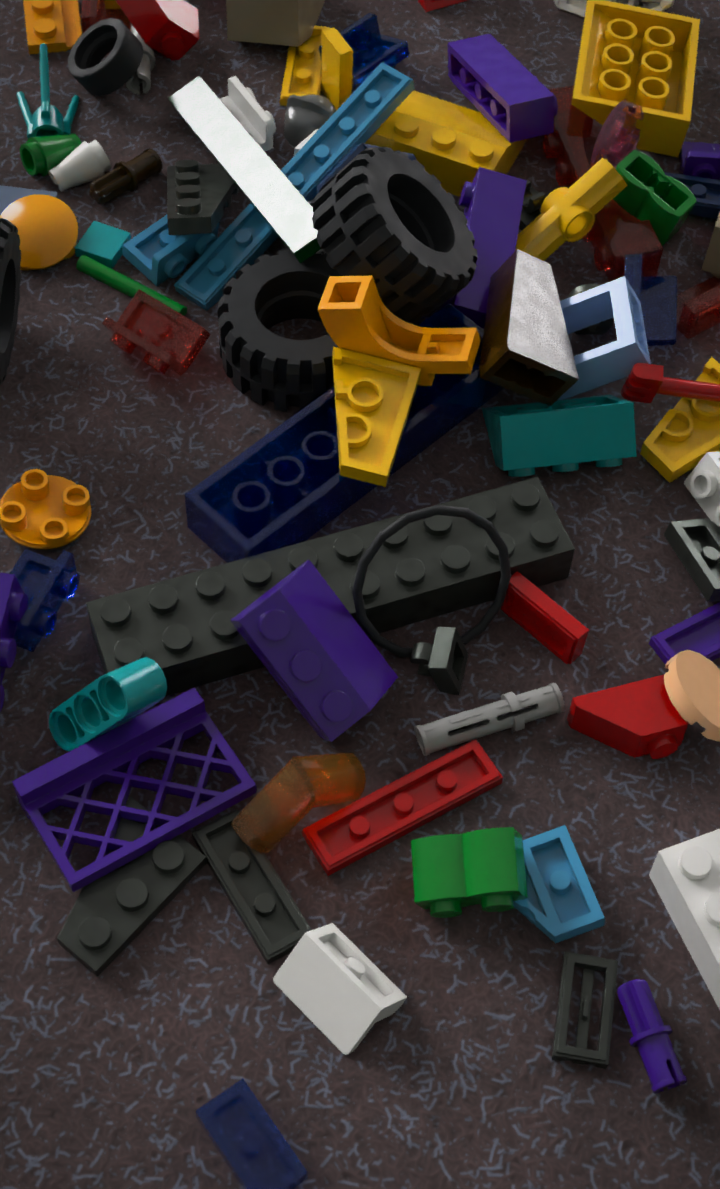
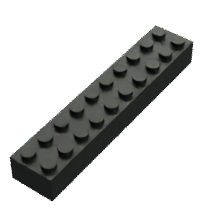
[86,477,575,696]

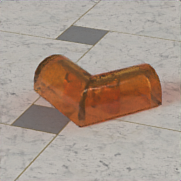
[231,753,366,853]

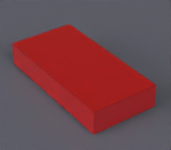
[501,571,589,664]

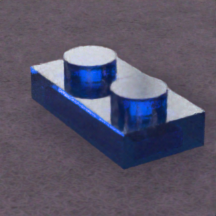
[195,1079,308,1189]

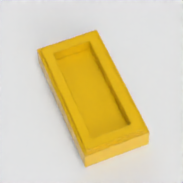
[321,27,353,111]

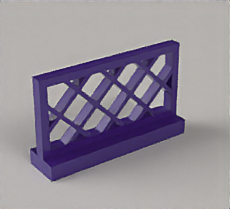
[12,687,257,892]

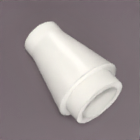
[48,140,112,192]

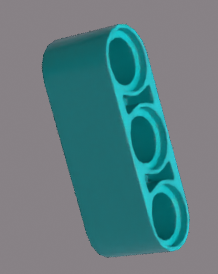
[49,657,167,751]

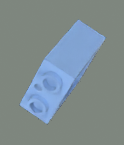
[558,276,651,400]

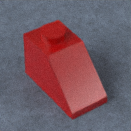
[115,0,199,60]
[567,674,688,759]

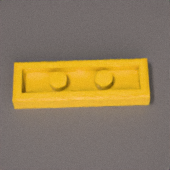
[280,26,330,106]

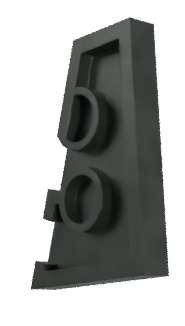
[57,796,207,977]

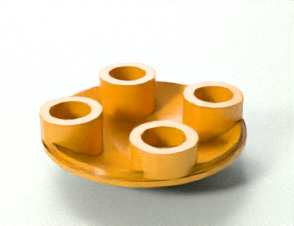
[0,194,78,270]
[0,469,92,549]

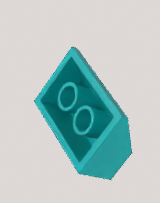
[482,395,637,477]

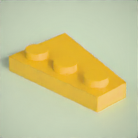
[332,346,421,487]
[640,357,720,483]

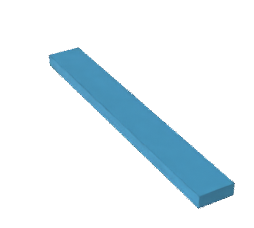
[174,62,414,311]

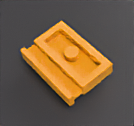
[23,0,82,55]

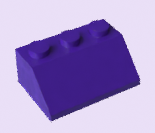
[230,560,398,742]

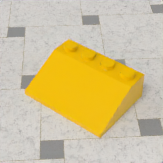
[571,0,700,157]
[365,90,527,197]

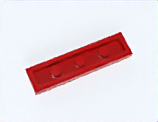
[302,739,503,876]

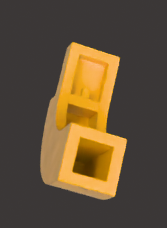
[317,276,481,386]

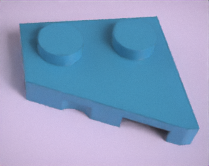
[514,825,605,943]

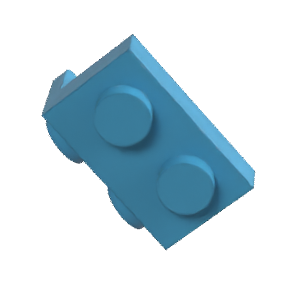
[122,215,219,287]

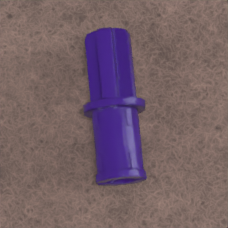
[617,979,687,1094]

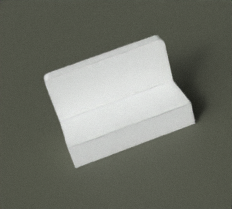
[273,923,407,1055]

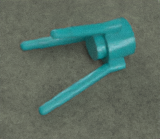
[17,43,80,138]

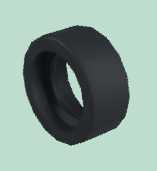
[68,18,143,96]

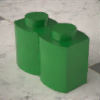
[607,150,697,246]
[411,827,528,918]

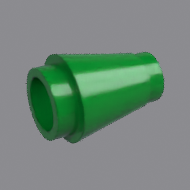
[20,133,81,177]

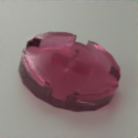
[590,100,644,169]

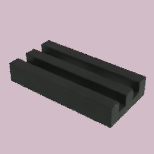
[552,951,618,1069]

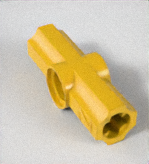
[515,158,627,261]

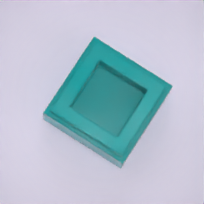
[75,221,131,269]

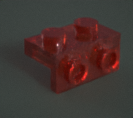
[102,289,211,376]

